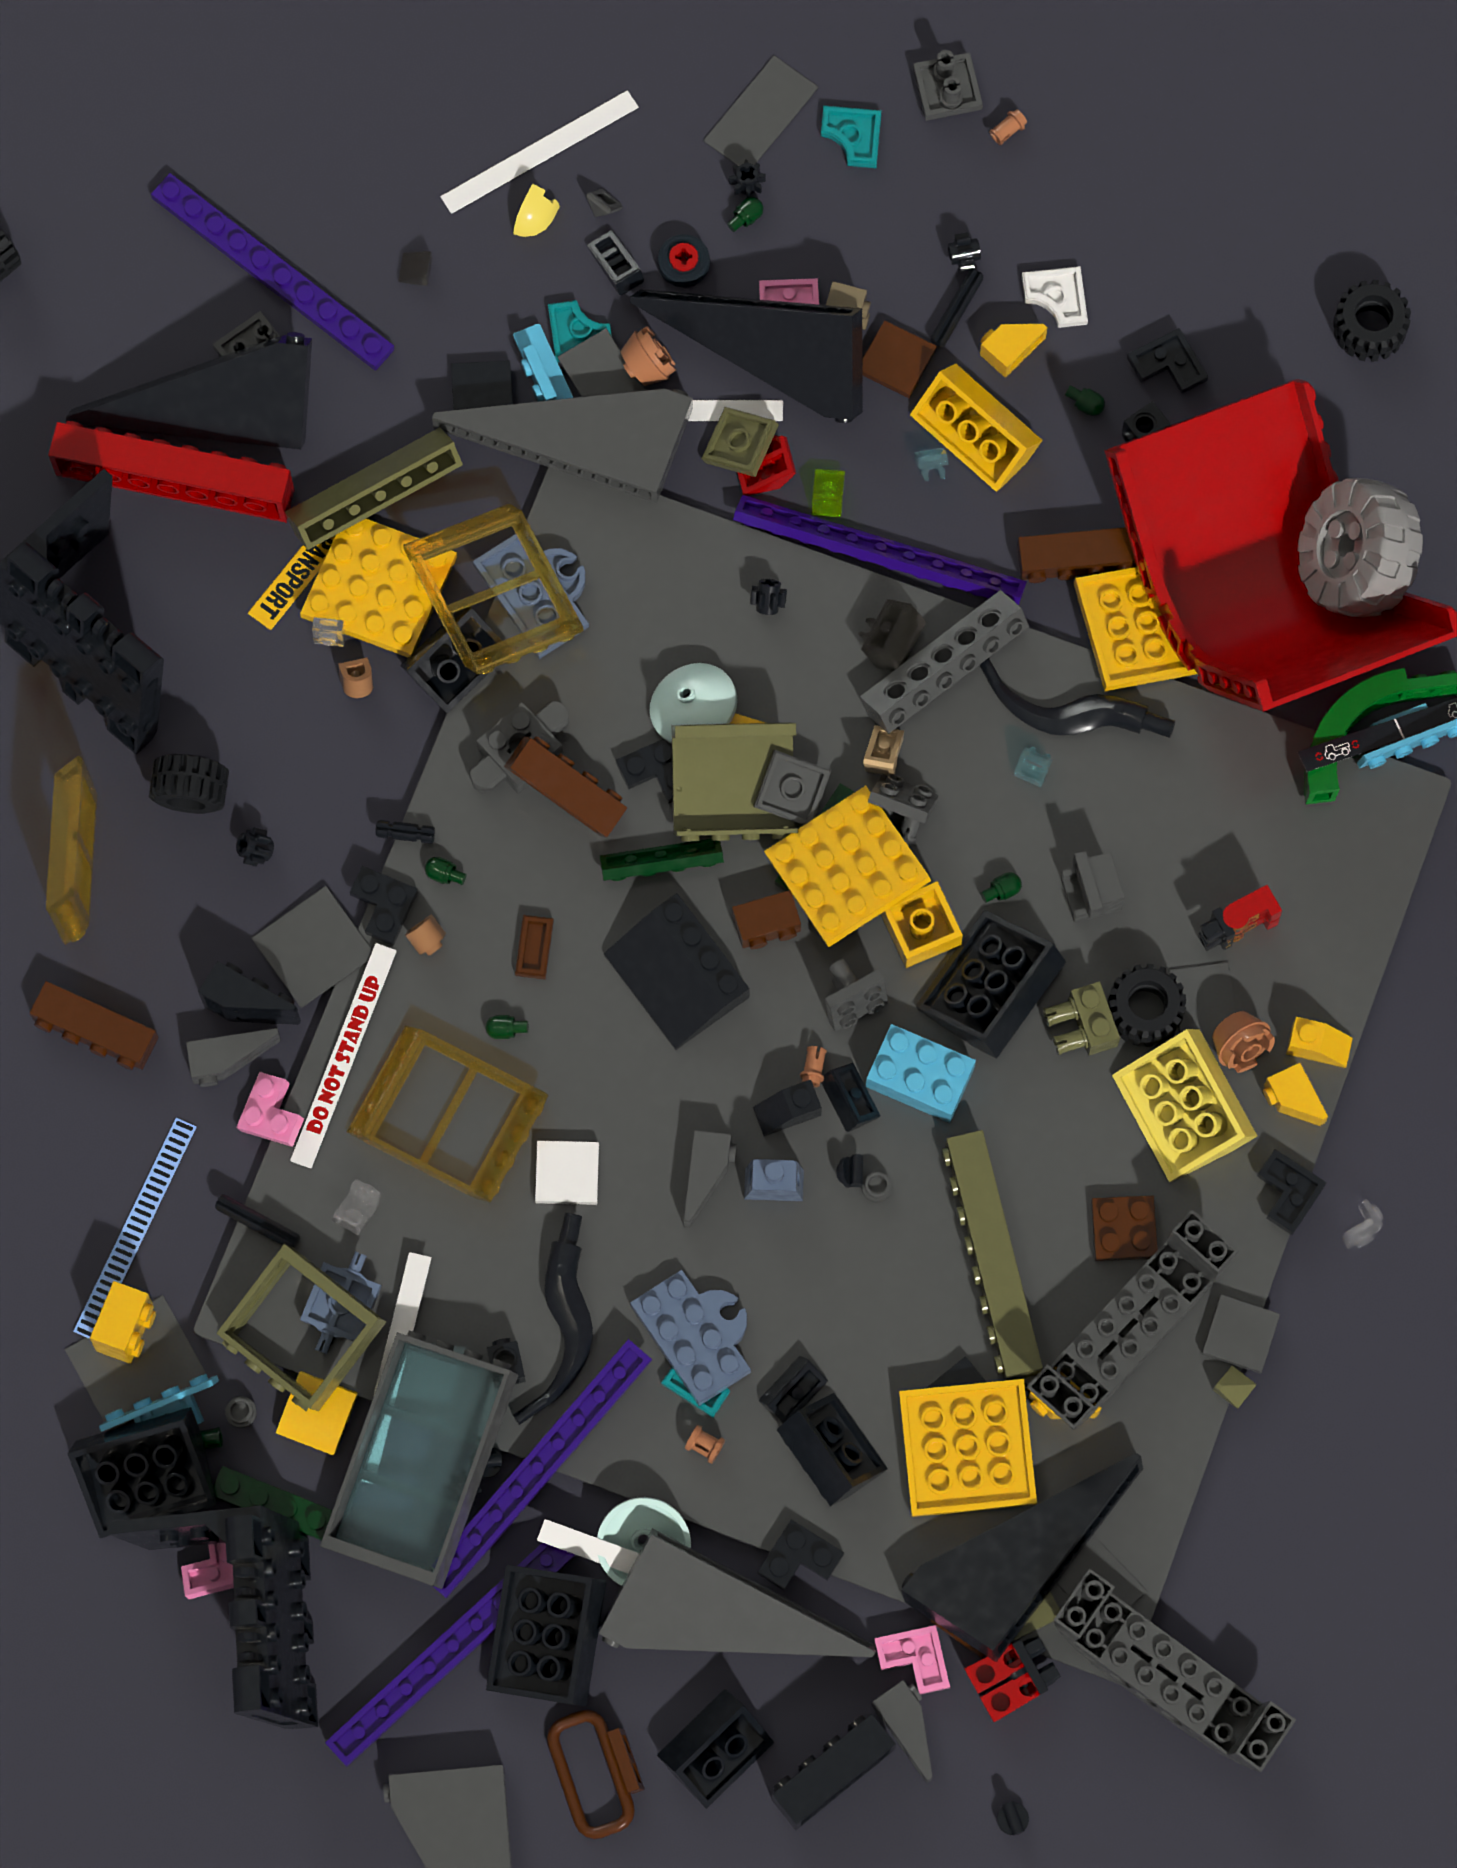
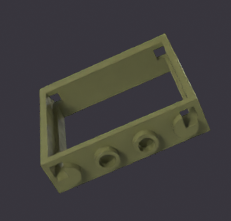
[216,1244,387,1411]

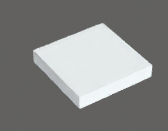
[535,1141,599,1205]

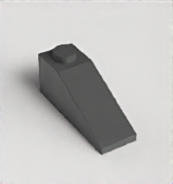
[186,1028,281,1087]
[684,1130,737,1228]
[871,1680,933,1784]

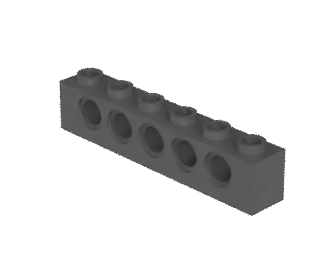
[860,590,1029,734]

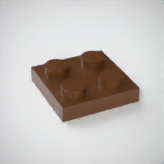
[1091,1195,1158,1261]

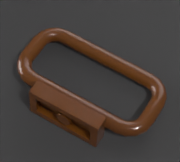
[547,1709,645,1839]

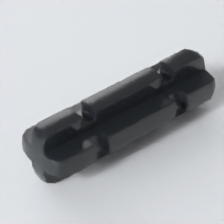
[375,820,435,844]

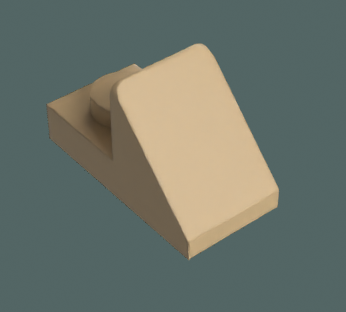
[863,725,904,775]

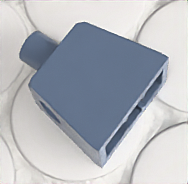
[744,1159,804,1201]

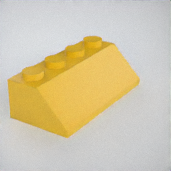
[910,364,1043,492]

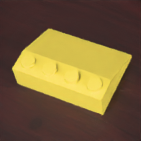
[1112,1029,1257,1182]

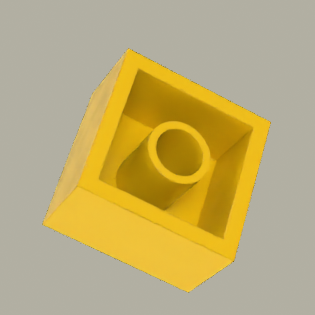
[881,881,963,968]
[90,1281,156,1364]

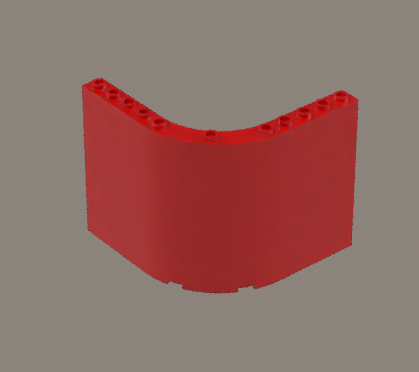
[1104,379,1457,712]

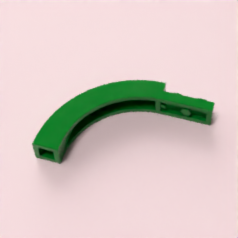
[1304,668,1457,805]

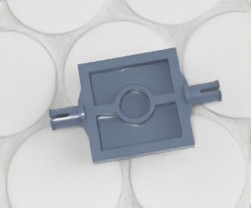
[300,1251,382,1354]

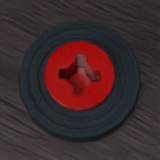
[657,234,710,288]

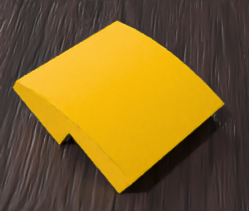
[276,1371,358,1455]

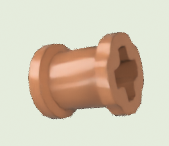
[685,1424,725,1464]

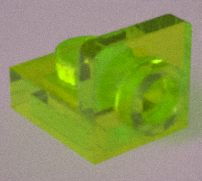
[812,469,845,517]

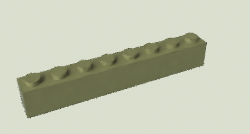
[941,1130,1043,1381]

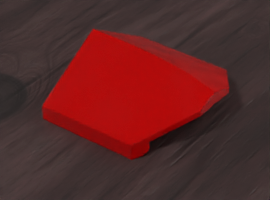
[737,435,796,496]

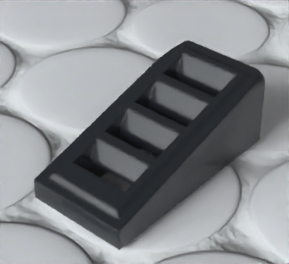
[587,230,644,295]

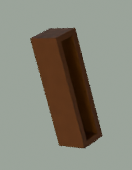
[1017,527,1137,583]
[504,736,627,838]
[29,981,159,1070]

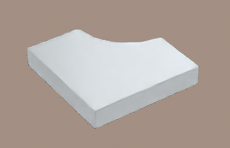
[1022,266,1088,328]

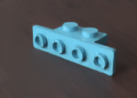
[513,324,573,402]
[1357,703,1457,769]
[99,1374,219,1432]

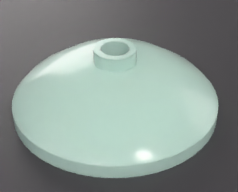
[650,663,737,744]
[597,1497,691,1586]

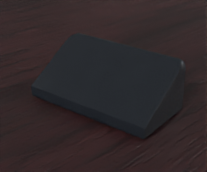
[821,1063,881,1132]
[759,1356,828,1423]

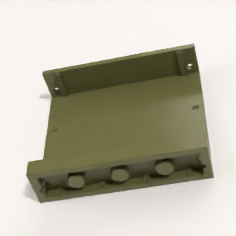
[671,722,798,841]

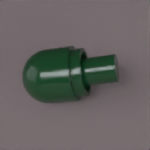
[727,197,764,232]
[1065,385,1105,416]
[424,857,467,885]
[980,872,1022,903]
[485,1015,529,1039]

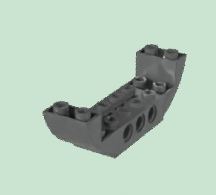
[1026,1210,1239,1430]
[1053,1568,1296,1772]

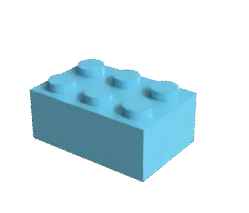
[866,1024,976,1123]

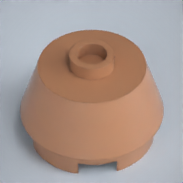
[620,326,677,386]
[1212,1011,1275,1073]

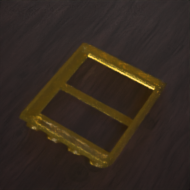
[403,504,584,674]
[46,755,97,945]
[347,1026,549,1203]

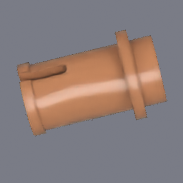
[989,109,1027,145]
[800,1046,827,1087]

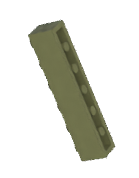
[285,427,463,550]

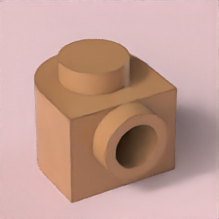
[338,657,373,698]
[405,914,446,956]

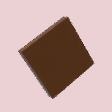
[862,320,937,398]

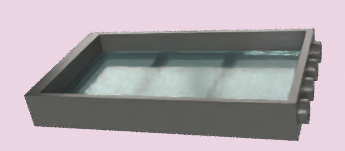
[320,1330,518,1589]

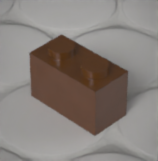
[732,890,801,950]

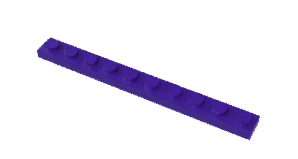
[151,173,395,371]
[733,495,1027,605]
[431,1339,653,1598]
[325,1543,577,1767]

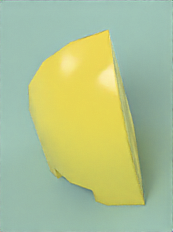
[513,183,560,237]

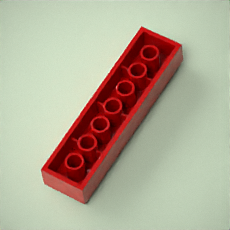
[48,421,295,523]

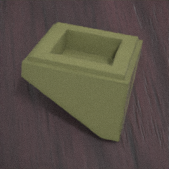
[1213,1366,1257,1409]

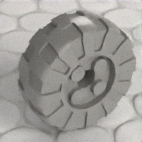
[1297,478,1423,618]

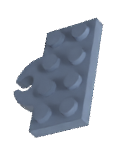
[473,529,589,659]
[630,1270,751,1406]

